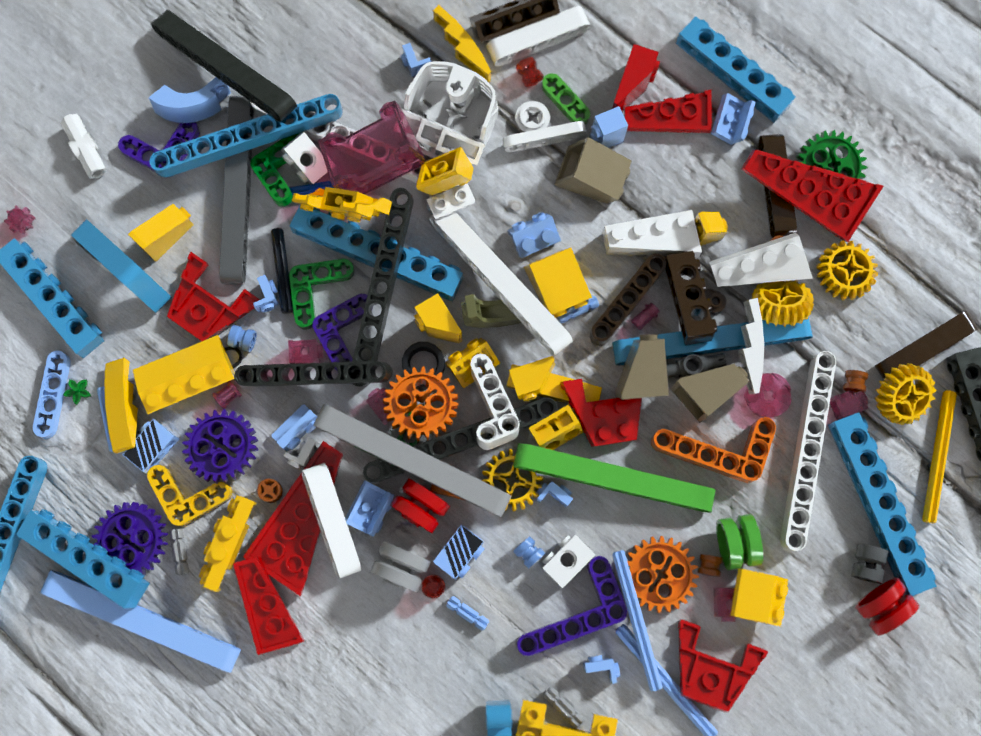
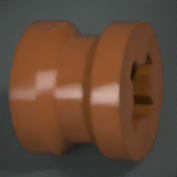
[843,370,869,393]
[257,478,283,503]
[697,554,723,577]

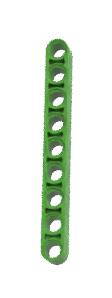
[513,443,716,513]

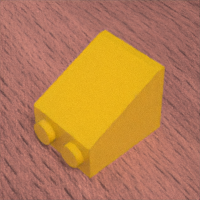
[524,247,592,318]

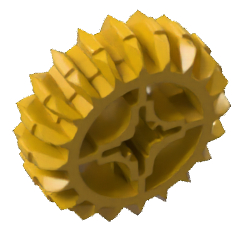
[816,241,879,300]
[752,280,814,327]
[874,363,937,425]
[481,449,544,512]

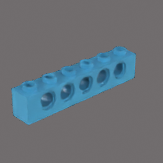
[676,16,796,123]
[0,238,104,358]
[16,509,150,609]

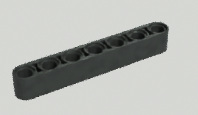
[234,361,393,386]

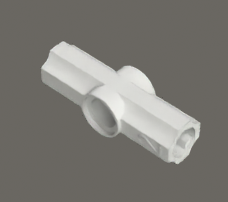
[60,114,107,179]

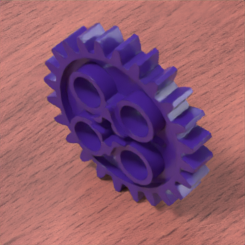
[182,409,258,484]
[92,502,168,575]

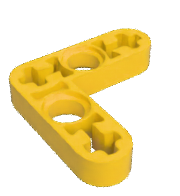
[147,465,232,526]

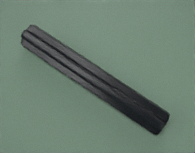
[271,228,293,314]

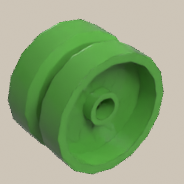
[716,514,763,571]

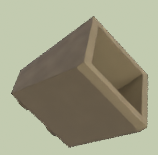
[554,137,632,204]
[615,334,669,399]
[670,364,750,423]

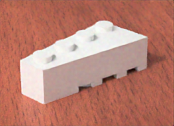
[602,210,702,259]
[709,233,813,287]

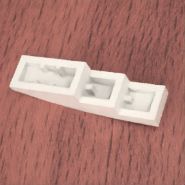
[394,108,485,165]
[738,298,764,395]

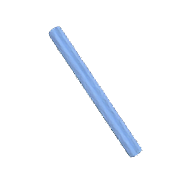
[612,550,662,691]
[615,624,718,736]

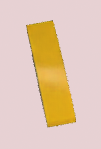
[433,4,491,83]
[104,357,138,454]
[506,364,602,404]

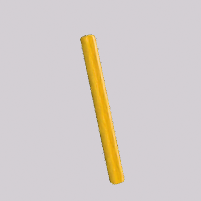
[922,390,957,524]

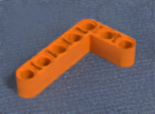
[650,417,776,483]

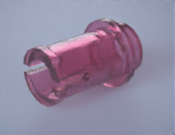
[631,303,660,331]

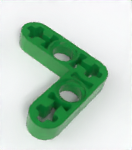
[250,132,303,207]
[289,259,355,330]

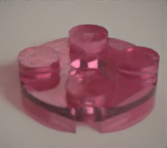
[744,373,792,418]

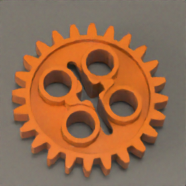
[383,366,458,441]
[627,536,699,613]

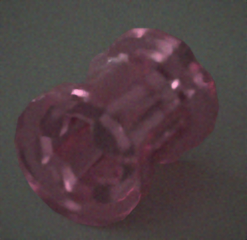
[211,381,242,409]

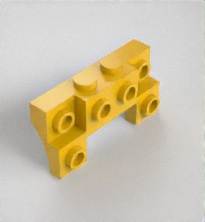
[292,187,392,223]
[199,495,257,592]
[515,699,618,736]

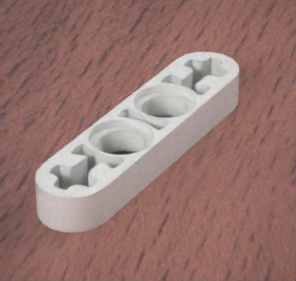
[502,121,587,152]

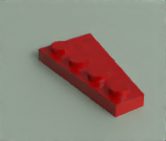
[624,89,712,133]
[233,556,305,655]

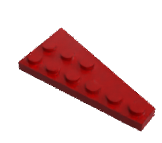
[741,150,884,242]
[243,441,343,596]

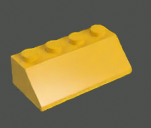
[133,335,235,414]

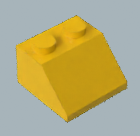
[416,147,474,196]
[414,293,463,344]
[730,568,788,627]

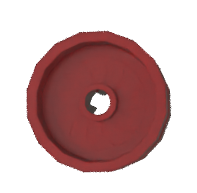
[390,478,451,534]
[855,577,920,636]

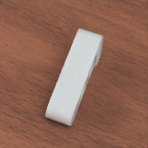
[470,354,519,450]

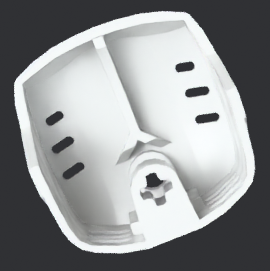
[400,61,499,164]

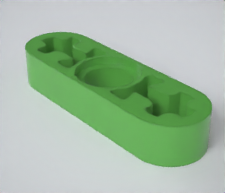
[542,73,590,125]

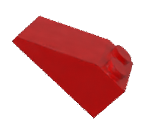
[612,44,660,113]

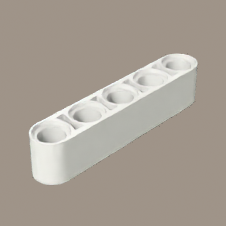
[486,6,591,66]
[302,463,361,579]

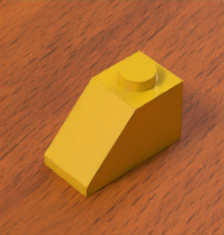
[695,212,728,246]
[509,356,555,401]

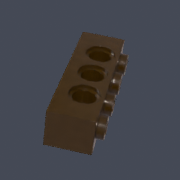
[469,0,561,43]
[665,251,717,346]

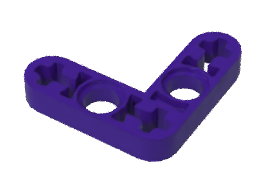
[118,122,200,177]
[312,294,373,372]

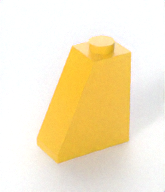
[128,204,193,262]

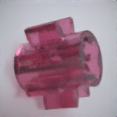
[4,205,36,234]

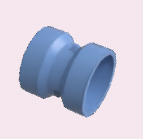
[227,325,257,352]
[513,536,546,569]

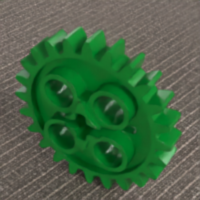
[796,130,868,179]

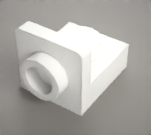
[284,437,320,469]

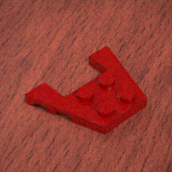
[167,252,260,342]
[560,379,642,447]
[678,619,768,713]

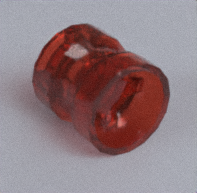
[515,57,544,88]
[421,574,445,598]

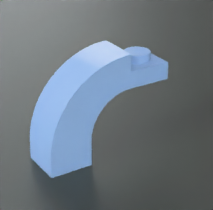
[149,77,231,123]

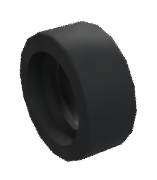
[402,342,445,386]

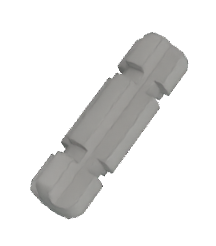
[169,529,189,575]
[544,687,583,728]

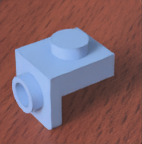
[400,43,431,77]
[253,275,279,313]
[536,481,573,507]
[583,655,620,684]

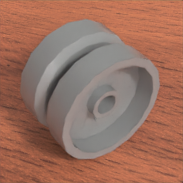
[370,541,431,592]

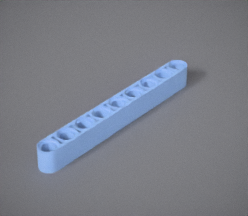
[40,570,241,672]

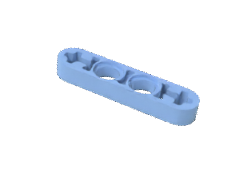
[33,351,71,439]

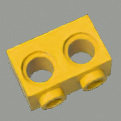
[529,405,583,450]

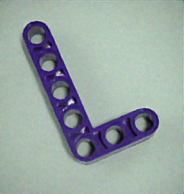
[516,556,627,656]

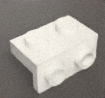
[426,183,475,220]

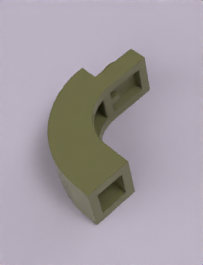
[461,294,521,328]

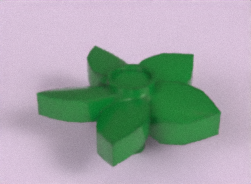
[63,379,91,405]

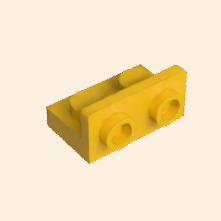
[445,338,500,389]

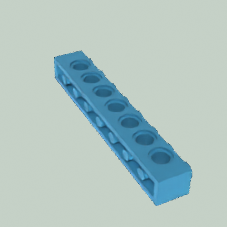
[289,206,464,302]
[828,412,937,596]

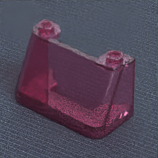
[318,100,426,194]

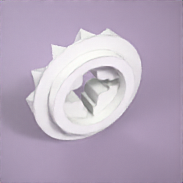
[515,101,550,132]

